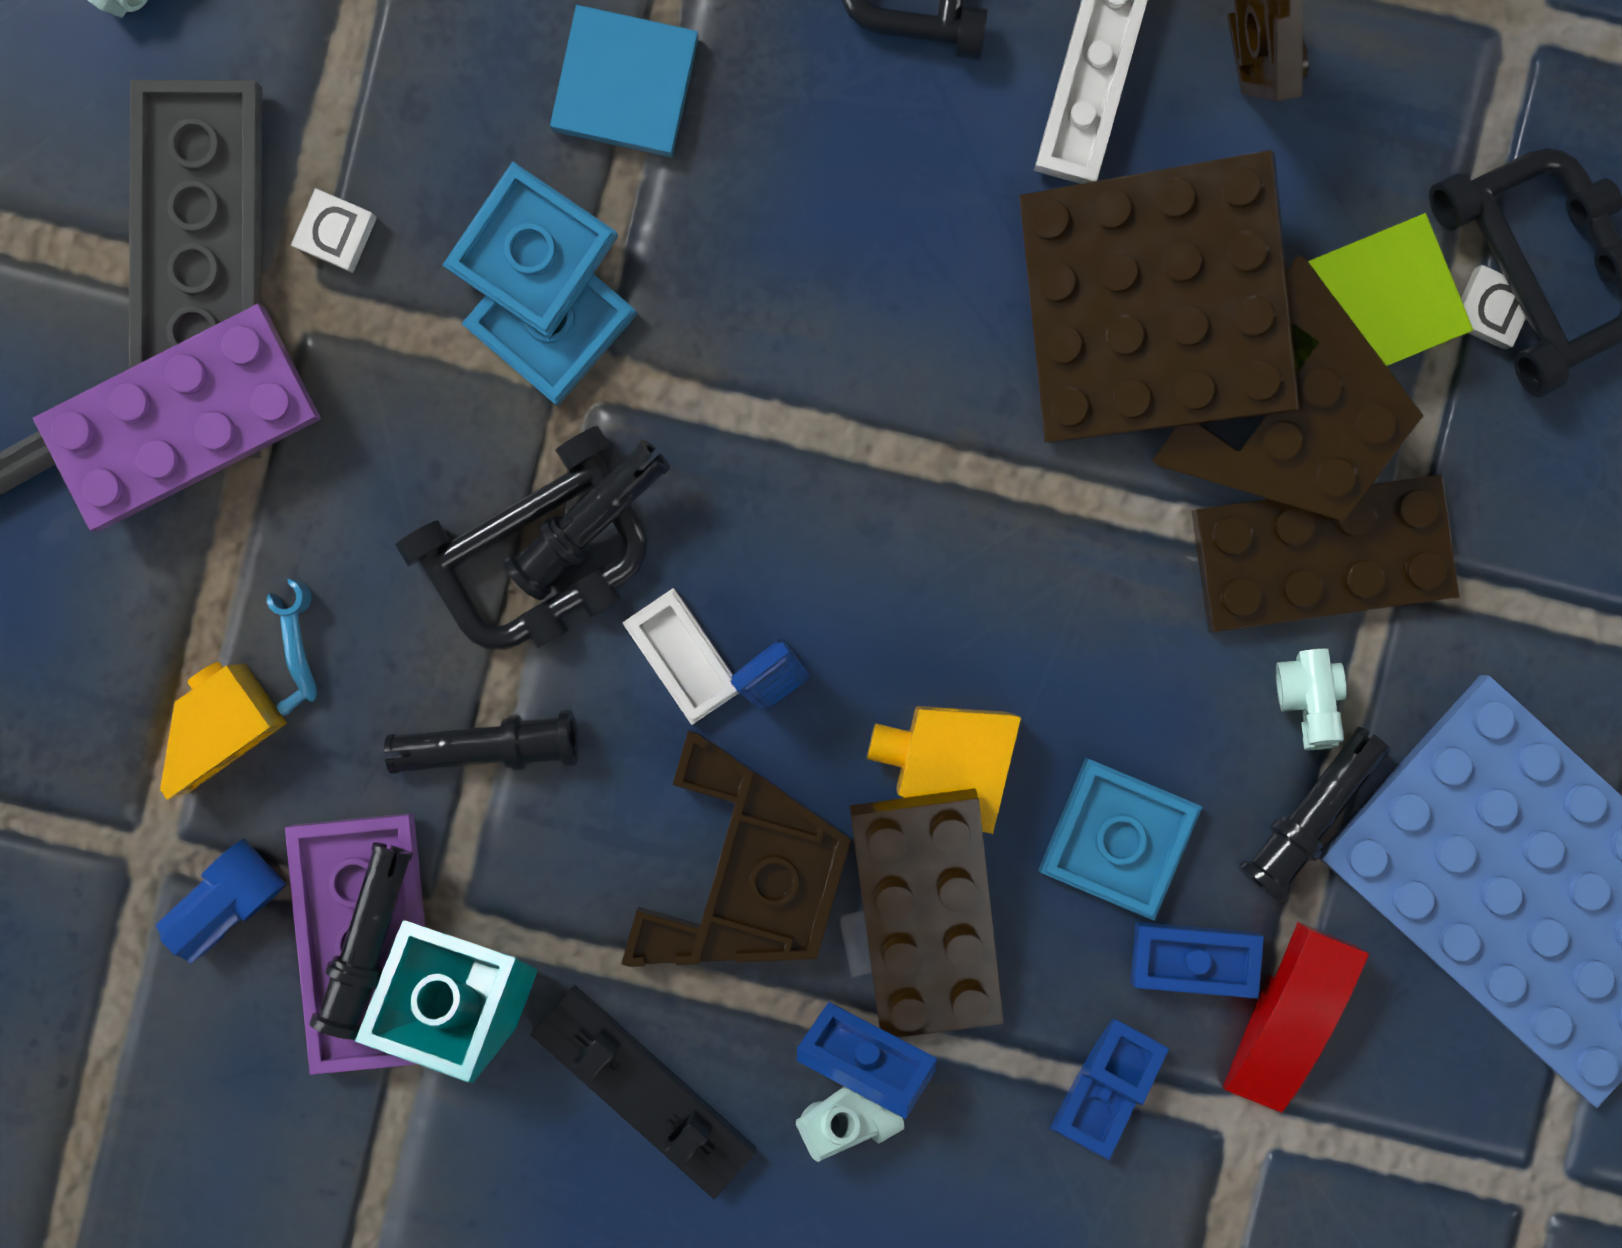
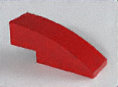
[1223,921,1369,1113]

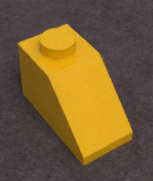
[160,661,287,800]

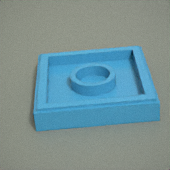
[550,4,699,158]
[442,161,619,339]
[462,274,638,407]
[1038,757,1202,921]

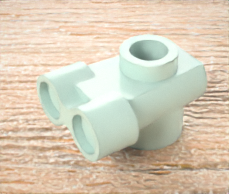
[1276,649,1346,750]
[796,1087,904,1162]

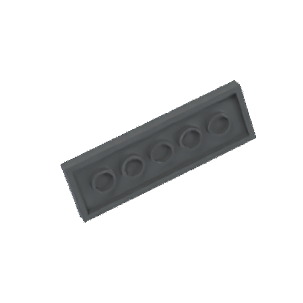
[129,80,262,458]

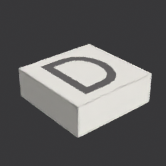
[291,188,377,273]
[1461,265,1526,350]

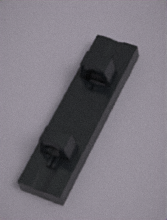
[530,984,756,1199]

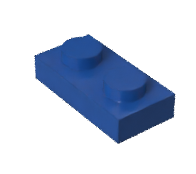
[1130,922,1264,999]
[797,1002,938,1119]

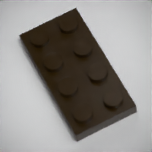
[1191,474,1460,632]
[849,788,1004,1038]

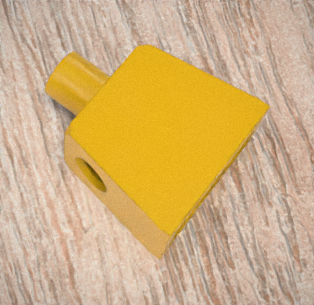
[867,706,1021,834]

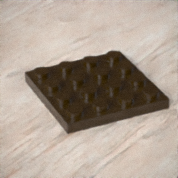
[1019,150,1301,444]

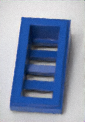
[730,639,809,710]

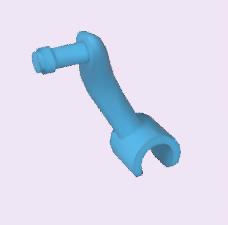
[267,579,317,716]

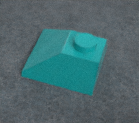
[355,920,538,1084]

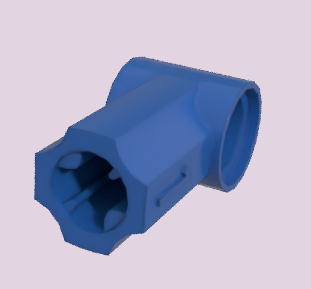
[155,838,287,964]

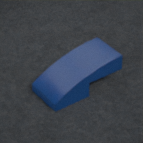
[1049,1019,1169,1160]

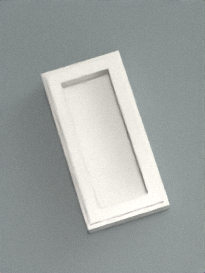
[622,588,739,725]

